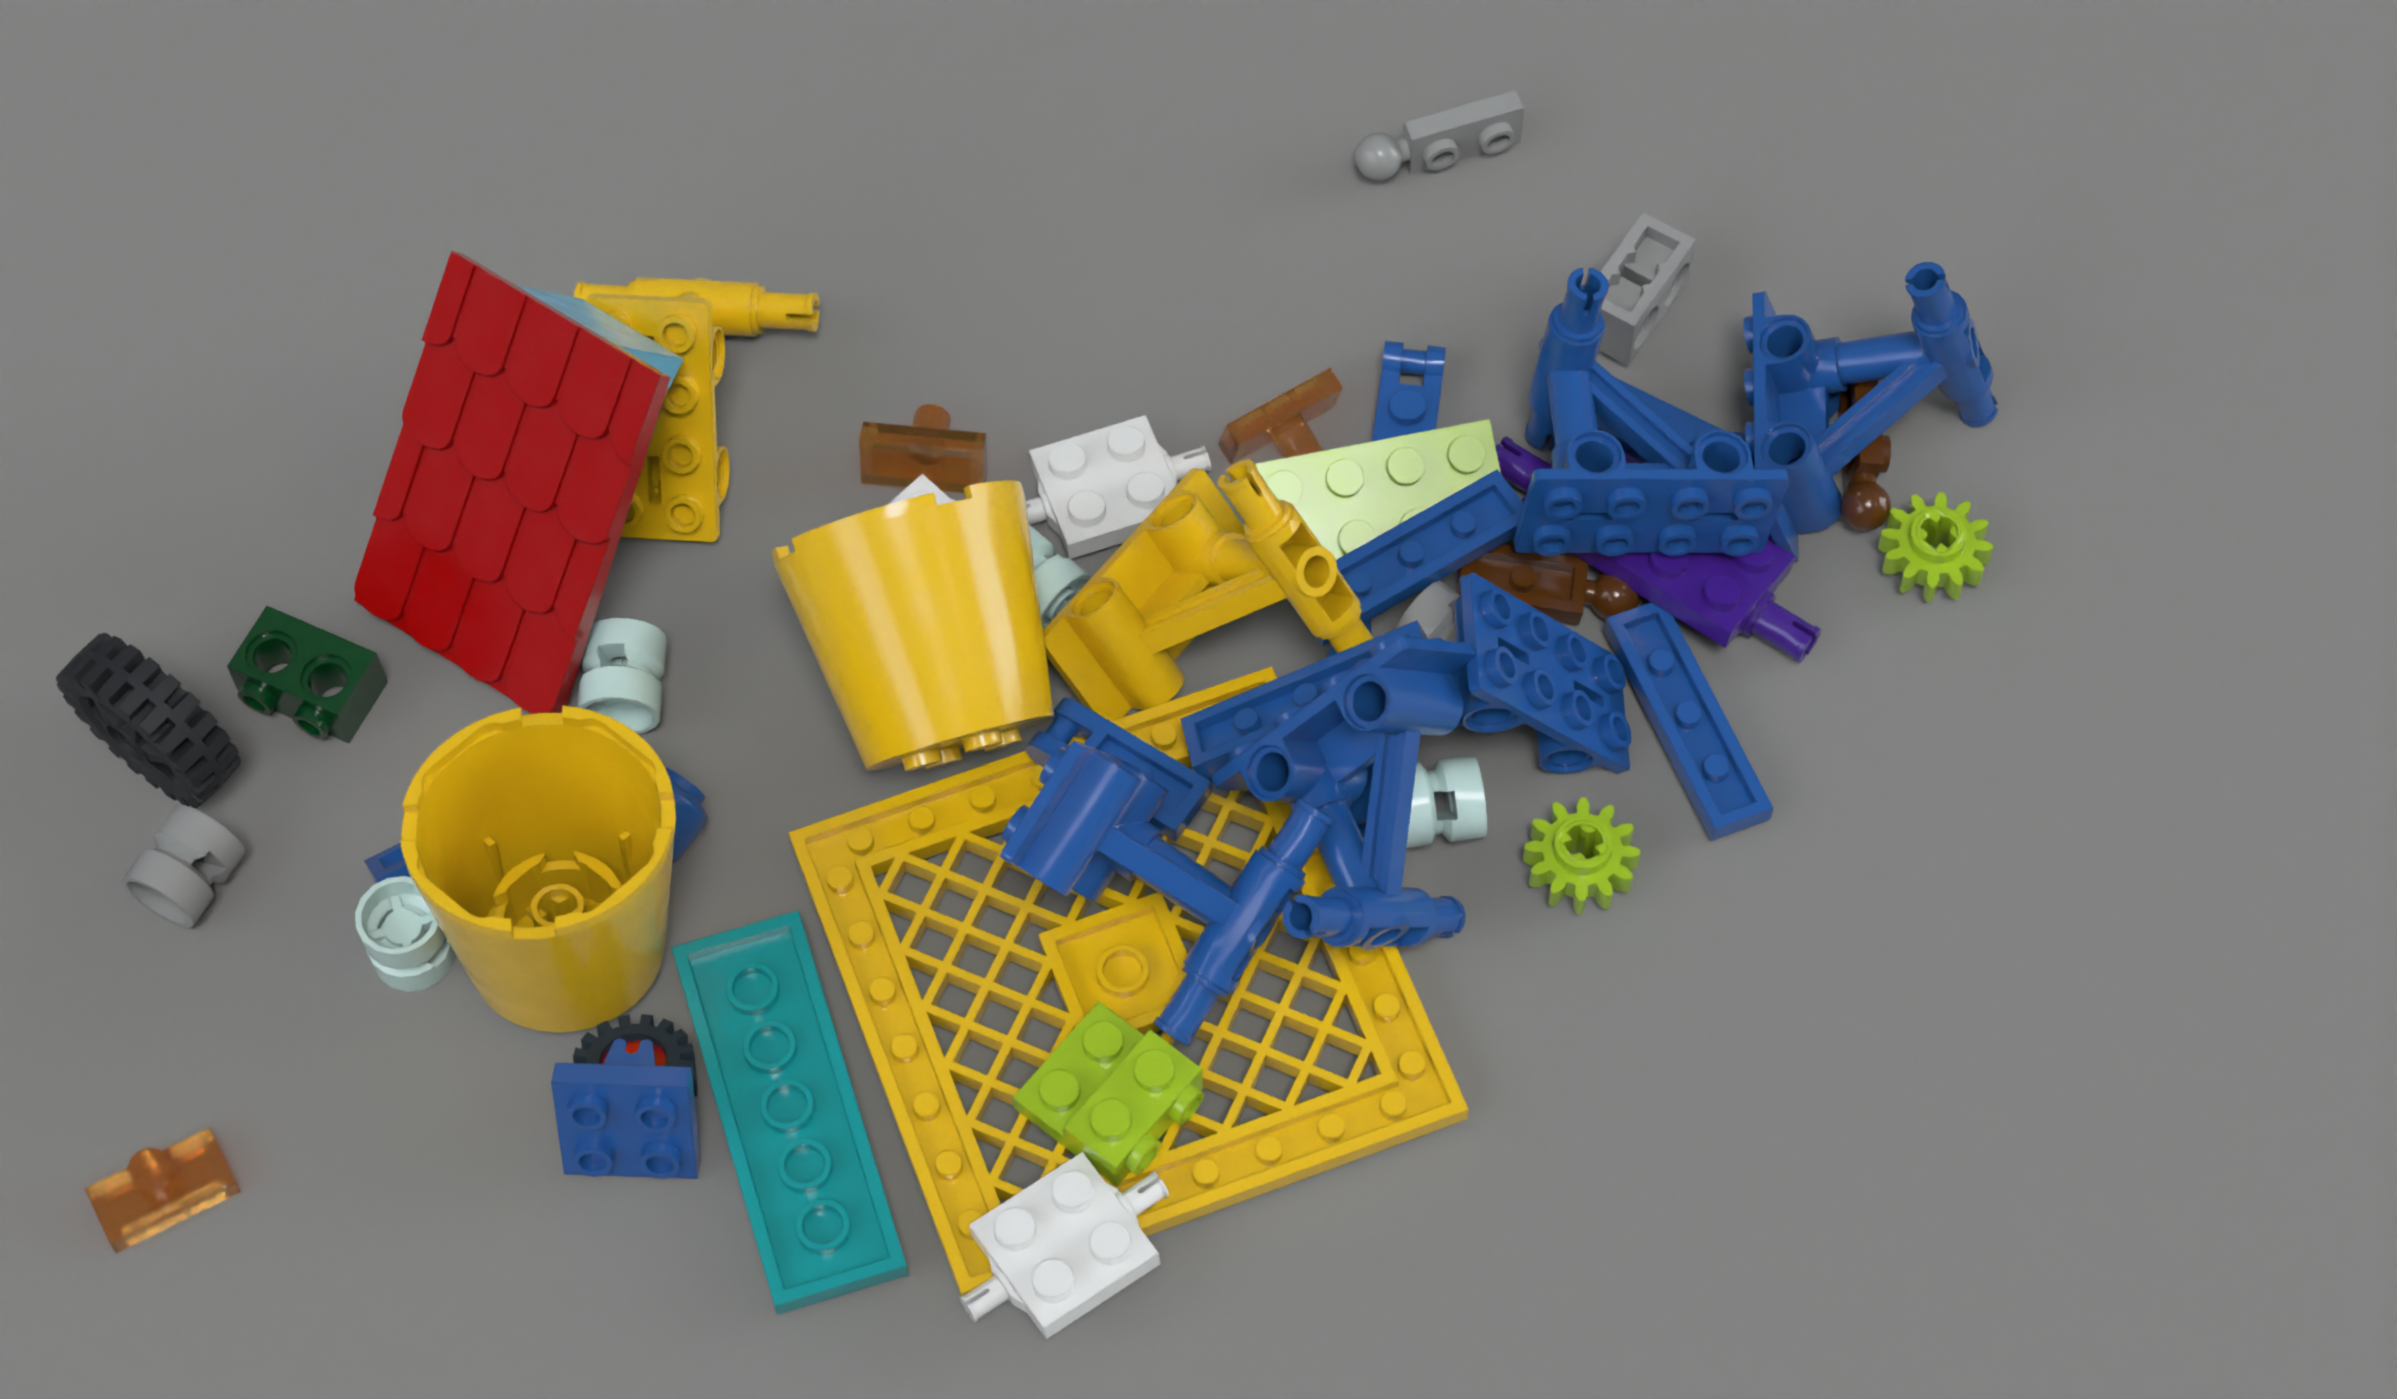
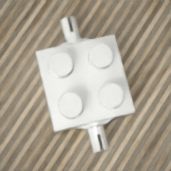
[1026,415,1212,559]
[959,1152,1169,1339]

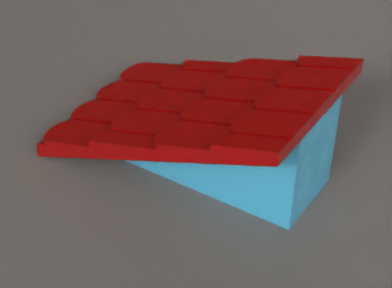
[354,251,684,714]

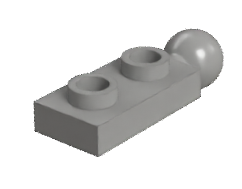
[1355,90,1524,181]

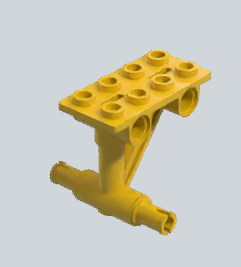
[574,277,820,542]
[1043,459,1374,721]

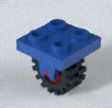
[551,1014,701,1179]

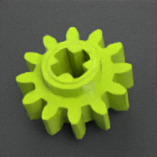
[1878,492,1993,602]
[1523,797,1640,914]

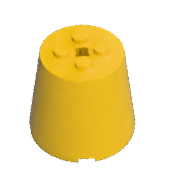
[771,480,1054,771]
[400,705,676,1033]

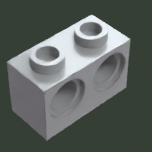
[1599,212,1696,366]

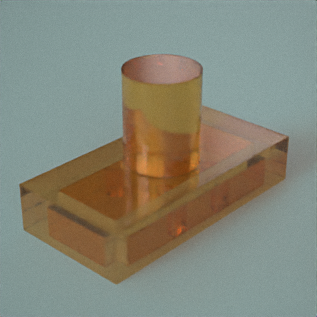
[1218,368,1343,464]
[859,404,987,493]
[84,1127,241,1254]

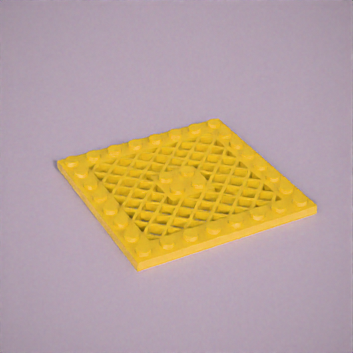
[788,666,1469,1296]

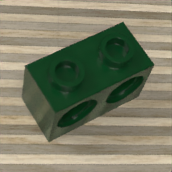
[227,606,388,743]

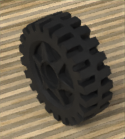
[56,633,241,808]

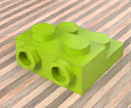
[1012,1001,1204,1187]

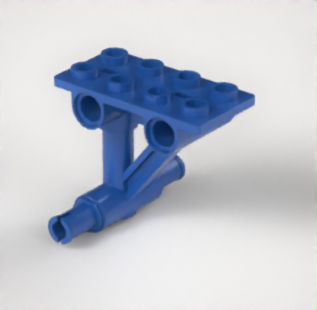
[1743,262,1998,562]
[1514,268,1789,556]
[1326,573,1631,838]
[1211,634,1476,951]
[999,741,1335,1045]

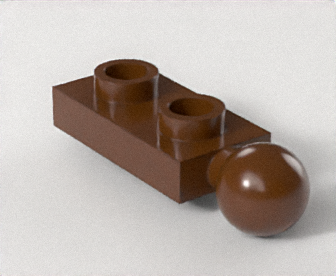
[1838,380,1891,531]
[1456,544,1640,625]

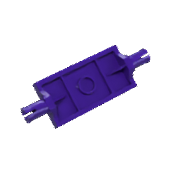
[1496,436,1821,664]

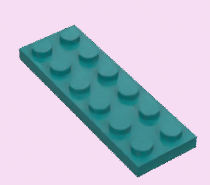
[671,910,908,1315]

